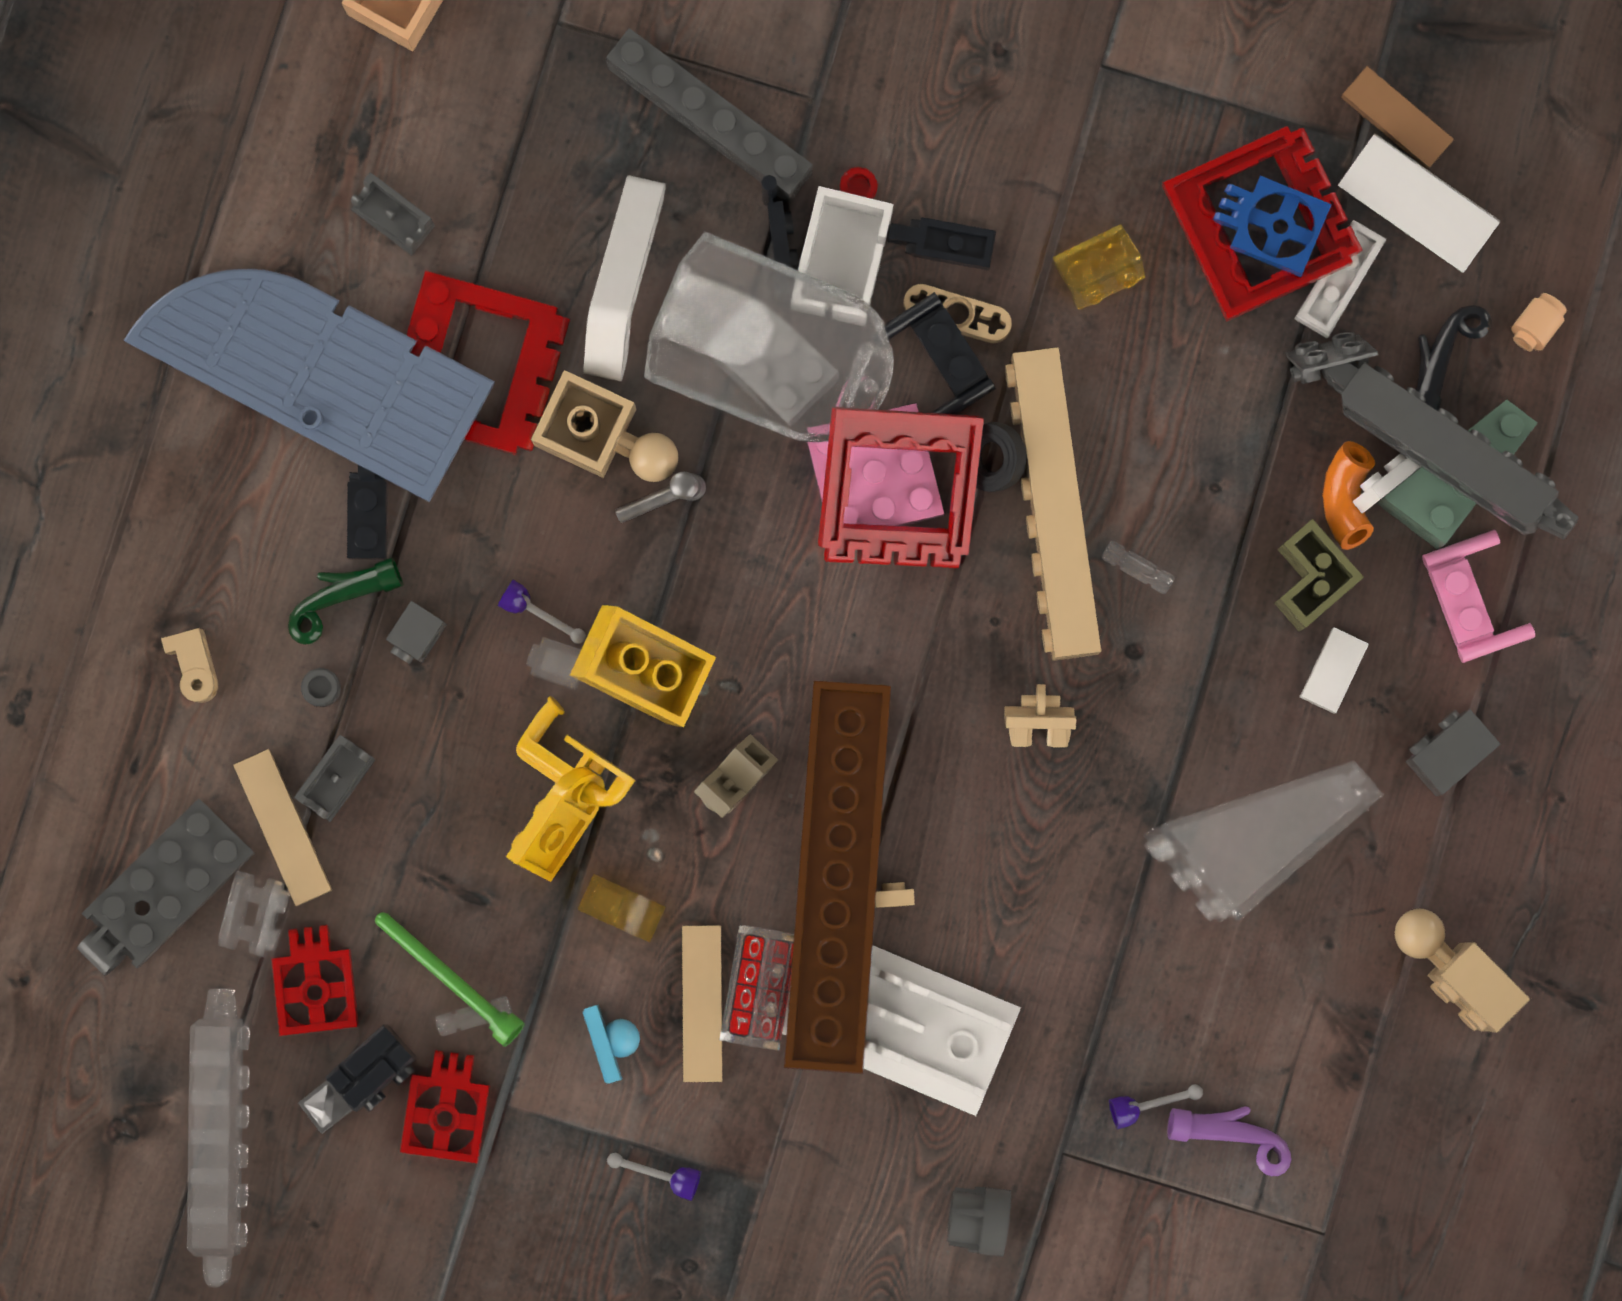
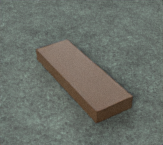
[1341,66,1454,170]

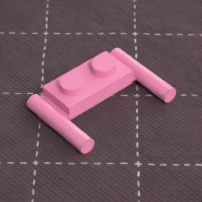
[1422,529,1535,663]

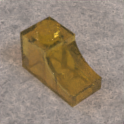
[577,874,666,942]

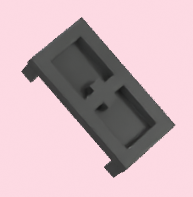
[351,172,435,256]
[294,735,376,822]

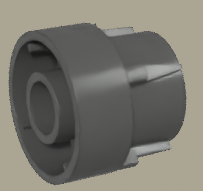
[947,1186,1011,1257]

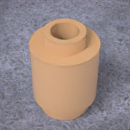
[1511,293,1567,351]

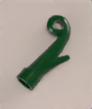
[288,557,403,645]

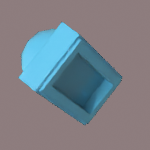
[583,1005,640,1084]

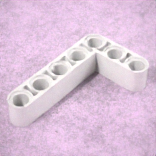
[583,175,666,381]

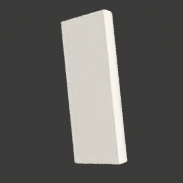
[1338,134,1500,273]

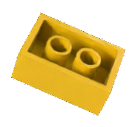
[570,605,716,727]

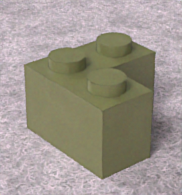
[1274,519,1364,632]

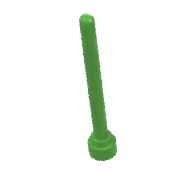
[375,912,525,1047]

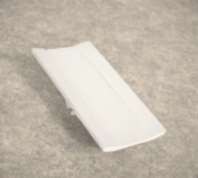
[764,945,1021,1116]

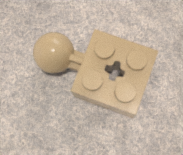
[531,370,678,482]
[1395,909,1530,1032]

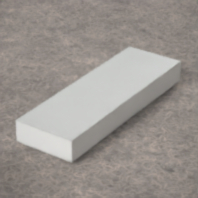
[1295,220,1386,338]

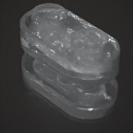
[218,871,290,957]

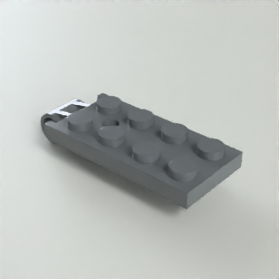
[77,798,255,976]

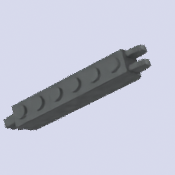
[1325,362,1578,539]

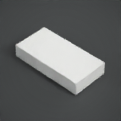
[1300,627,1369,714]

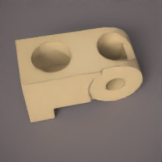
[161,628,218,703]

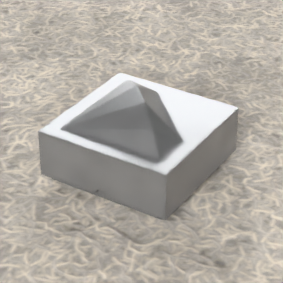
[298,1081,353,1134]

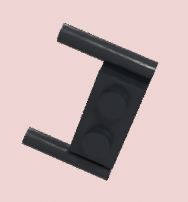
[761,175,799,303]
[870,292,996,415]

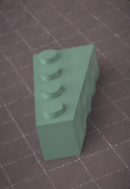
[1376,400,1538,550]

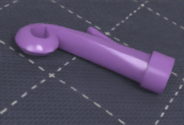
[1167,1106,1291,1176]

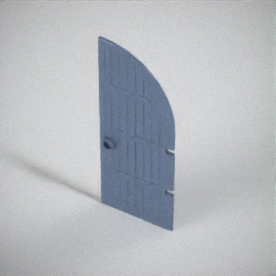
[123,269,495,502]

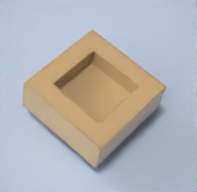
[875,882,915,908]

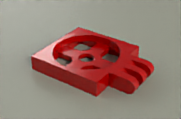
[271,925,359,1036]
[400,1050,490,1163]

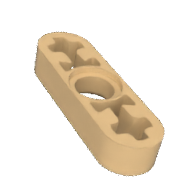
[903,284,1012,343]

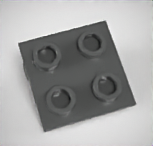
[1285,332,1378,384]

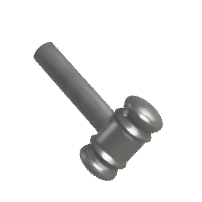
[615,472,706,523]

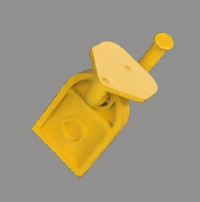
[506,696,635,882]

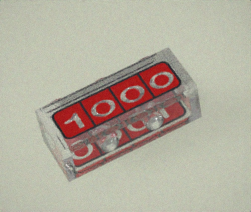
[719,925,794,1051]

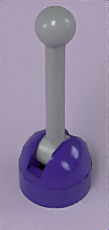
[497,579,586,644]
[1109,1084,1203,1129]
[607,1153,701,1201]

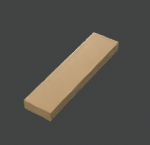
[233,749,332,906]
[682,926,723,1082]

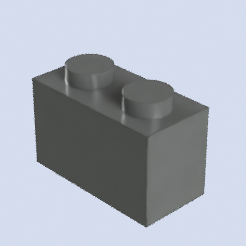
[1405,709,1501,796]

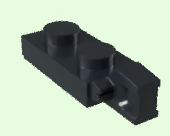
[887,217,996,271]
[347,465,388,560]

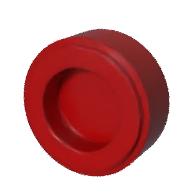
[839,167,878,199]

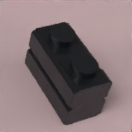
[325,1024,418,1112]

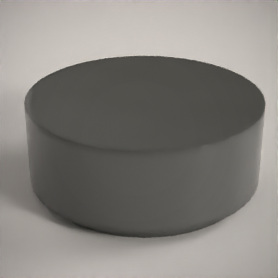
[301,668,341,707]

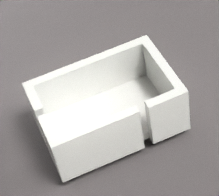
[791,186,894,323]

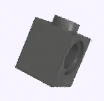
[386,601,447,664]

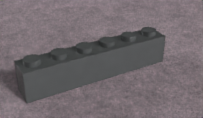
[606,28,812,204]

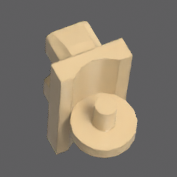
[1004,684,1076,748]

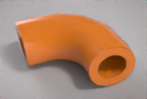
[1322,441,1375,550]

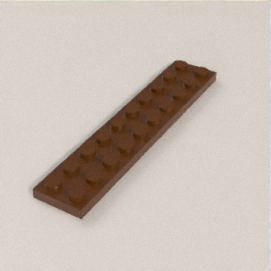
[784,681,891,1074]

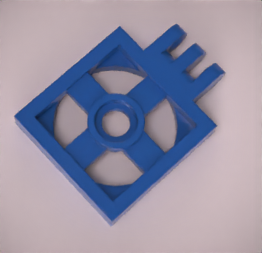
[1213,176,1332,277]

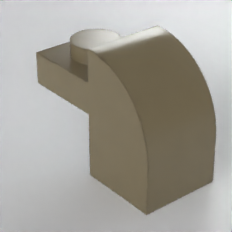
[694,734,778,818]

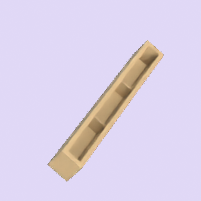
[1005,347,1101,661]

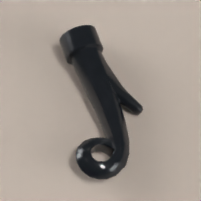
[1415,305,1492,411]

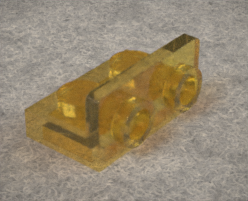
[1053,224,1145,310]

